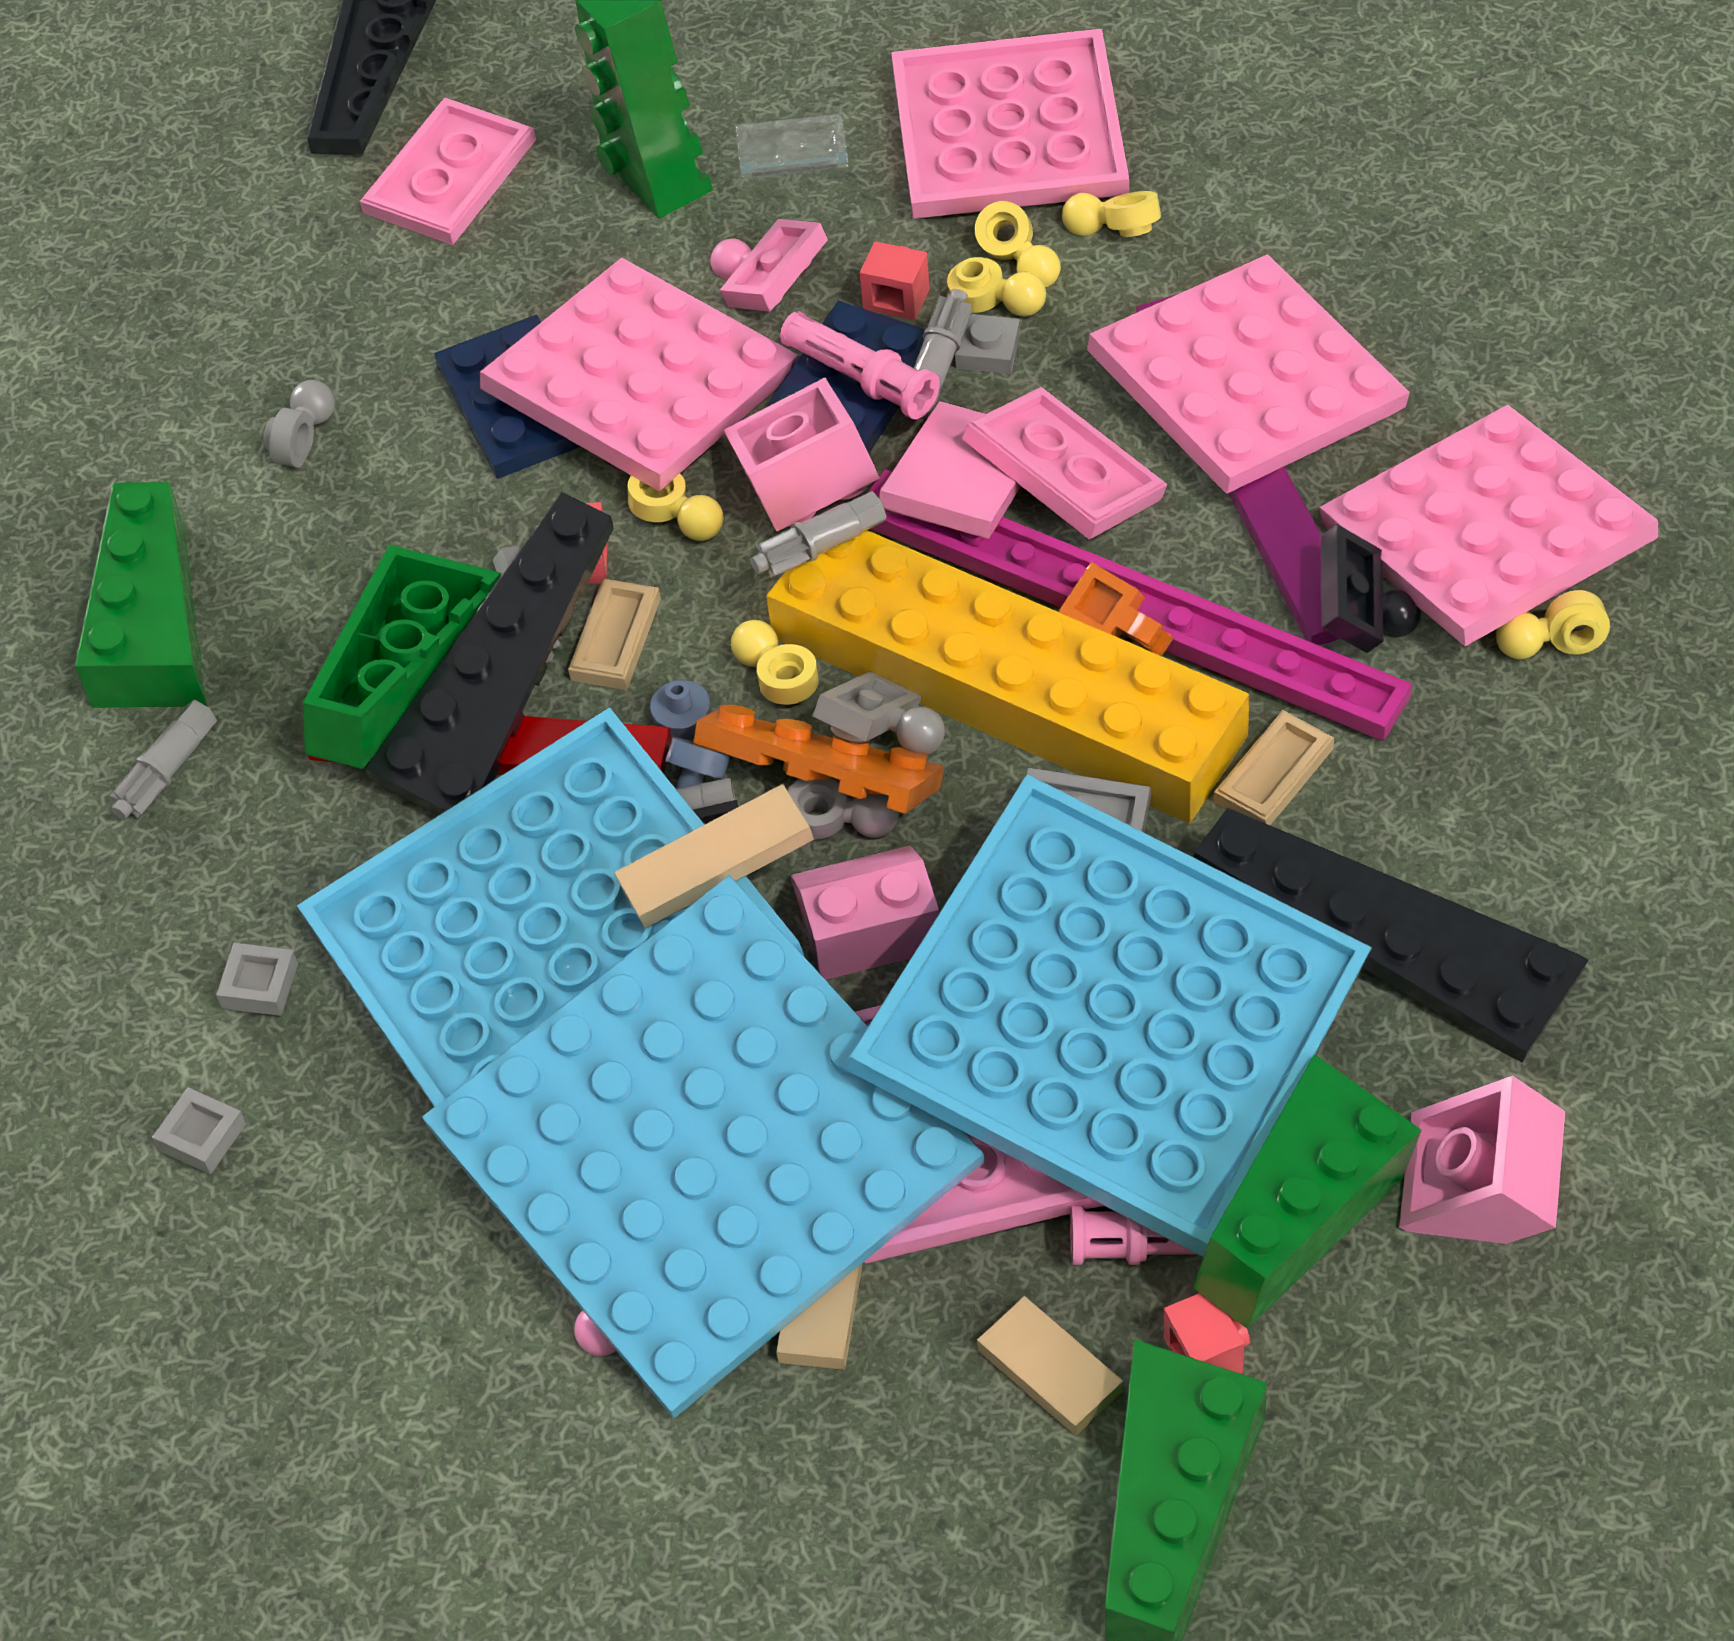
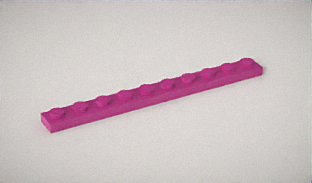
[868,469,1412,741]

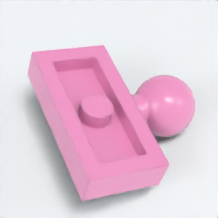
[710,219,828,312]

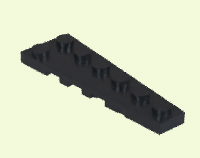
[307,0,436,155]
[365,492,614,816]
[1193,808,1589,1063]

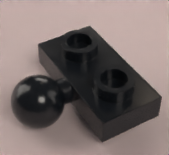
[1321,524,1421,653]

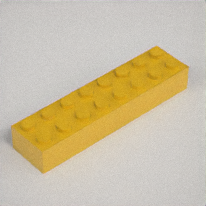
[766,530,1249,824]

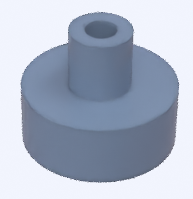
[650,680,712,740]
[666,737,731,789]

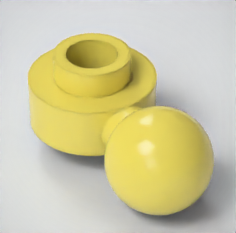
[1062,191,1161,237]
[975,201,1061,287]
[947,257,1046,317]
[628,473,724,541]
[1496,590,1610,659]
[731,620,819,705]

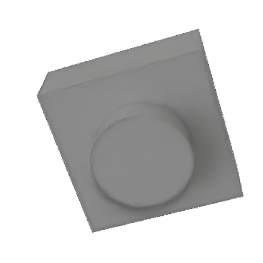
[955,314,1021,374]
[216,943,298,1016]
[152,1087,246,1175]

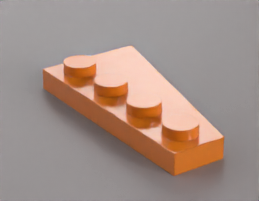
[693,705,945,814]

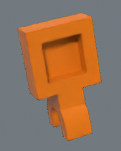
[1058,562,1174,656]

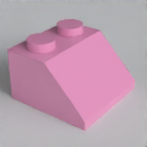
[723,378,880,531]
[790,845,939,980]
[1399,1075,1565,1244]

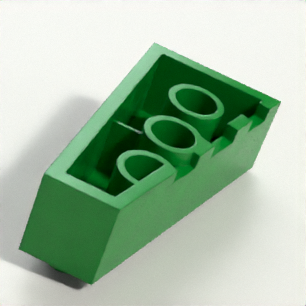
[575,0,713,219]
[75,482,208,708]
[303,544,501,769]
[1193,1054,1422,1329]
[1105,1339,1267,1641]

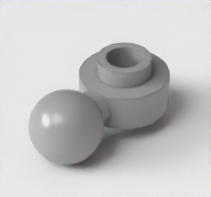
[263,380,335,468]
[787,778,899,839]

